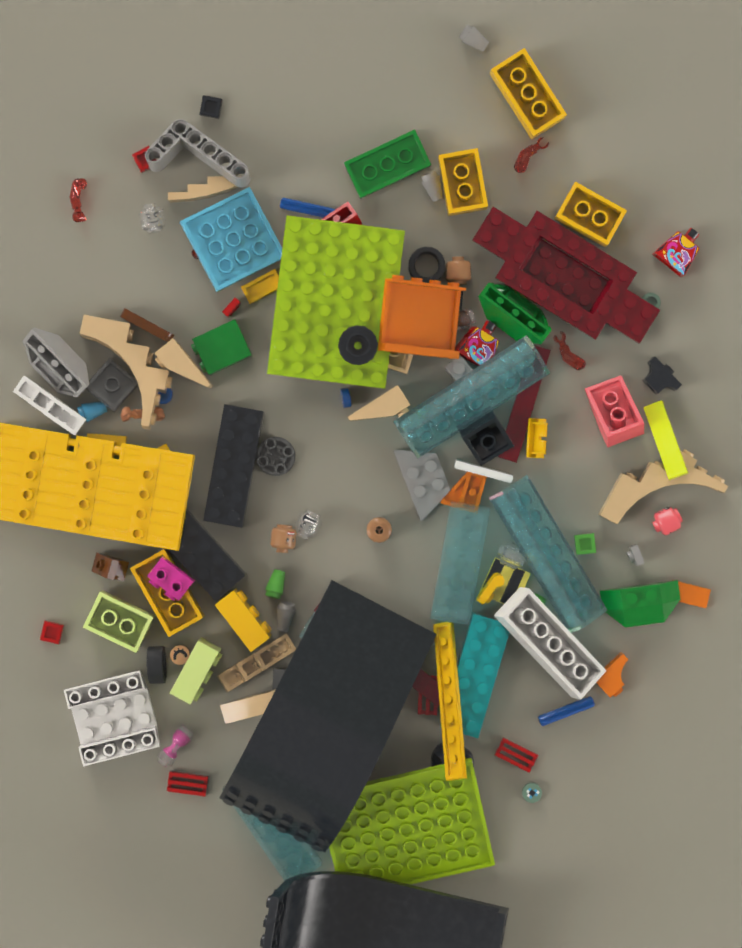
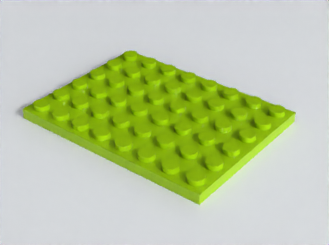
[267,215,405,389]
[329,758,495,885]

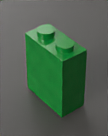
[191,319,252,375]

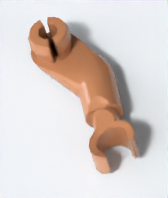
[120,406,165,422]

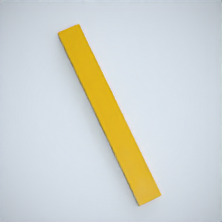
[433,621,467,781]

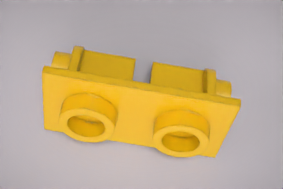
[526,418,548,458]

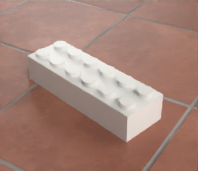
[494,587,606,699]

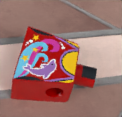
[652,228,699,277]
[455,320,499,370]

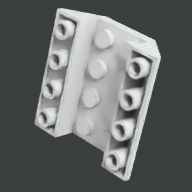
[64,670,160,767]

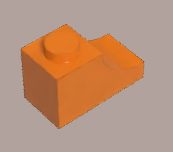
[596,652,629,698]

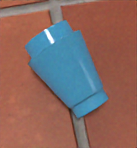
[77,402,107,422]

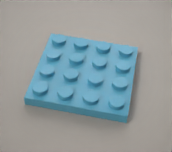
[180,187,282,292]

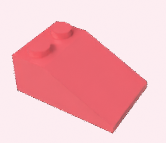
[585,375,644,448]

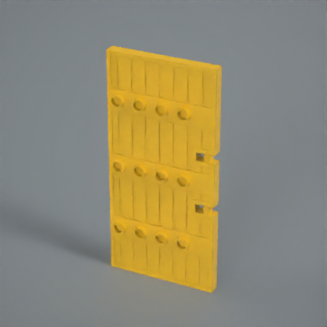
[0,423,195,551]

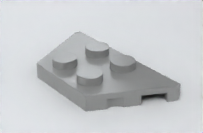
[393,450,450,521]

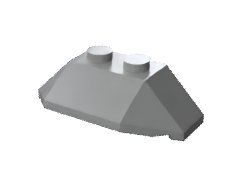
[22,328,89,398]

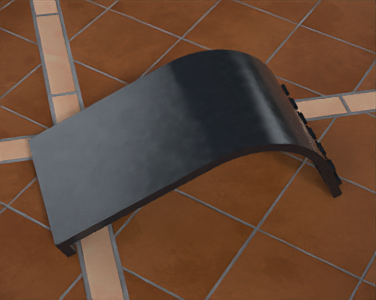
[219,580,436,852]
[260,871,509,948]

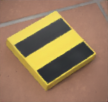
[479,557,531,604]

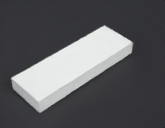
[454,459,513,483]

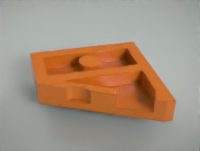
[440,472,487,513]

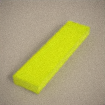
[643,400,688,480]

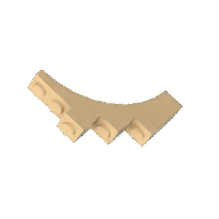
[80,315,173,430]
[598,449,728,524]

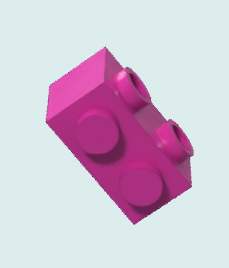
[147,556,195,601]

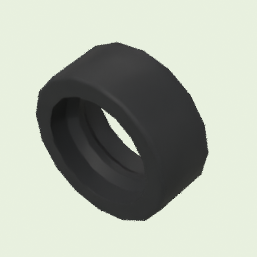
[408,247,445,283]
[147,646,167,684]

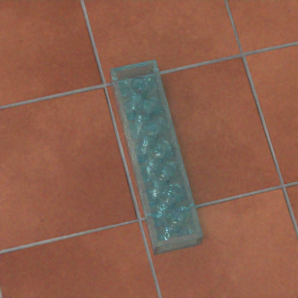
[393,335,550,459]
[489,475,607,633]

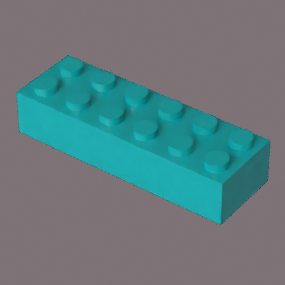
[440,612,510,738]

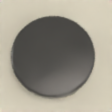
[256,437,296,476]

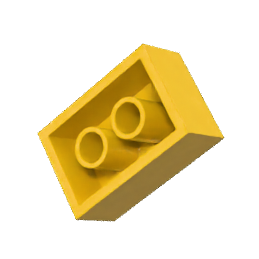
[438,148,488,216]
[554,182,627,247]
[215,588,272,652]

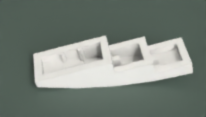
[13,376,86,435]

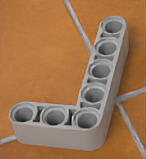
[145,119,251,188]

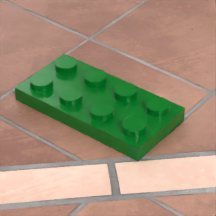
[344,129,431,199]

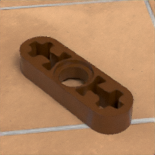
[120,308,174,342]

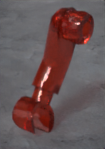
[514,137,549,173]
[69,178,87,222]
[553,331,586,370]

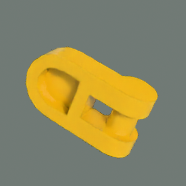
[476,573,505,605]

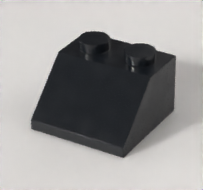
[457,407,514,466]

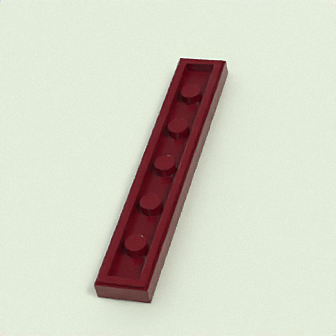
[498,345,551,463]

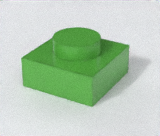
[574,533,596,555]

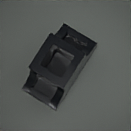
[642,356,682,394]

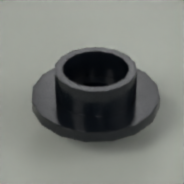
[338,325,378,365]

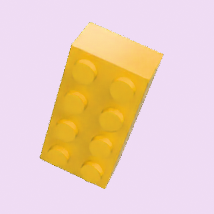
[490,48,567,140]
[130,549,205,637]

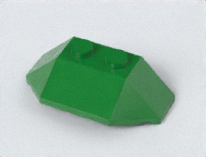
[478,282,552,344]
[600,580,681,628]

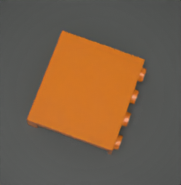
[378,275,466,359]

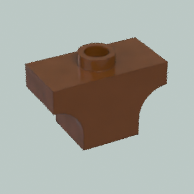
[92,552,129,581]

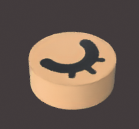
[170,645,190,665]

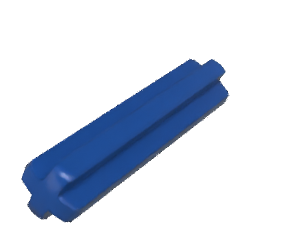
[280,198,336,218]
[538,696,595,726]

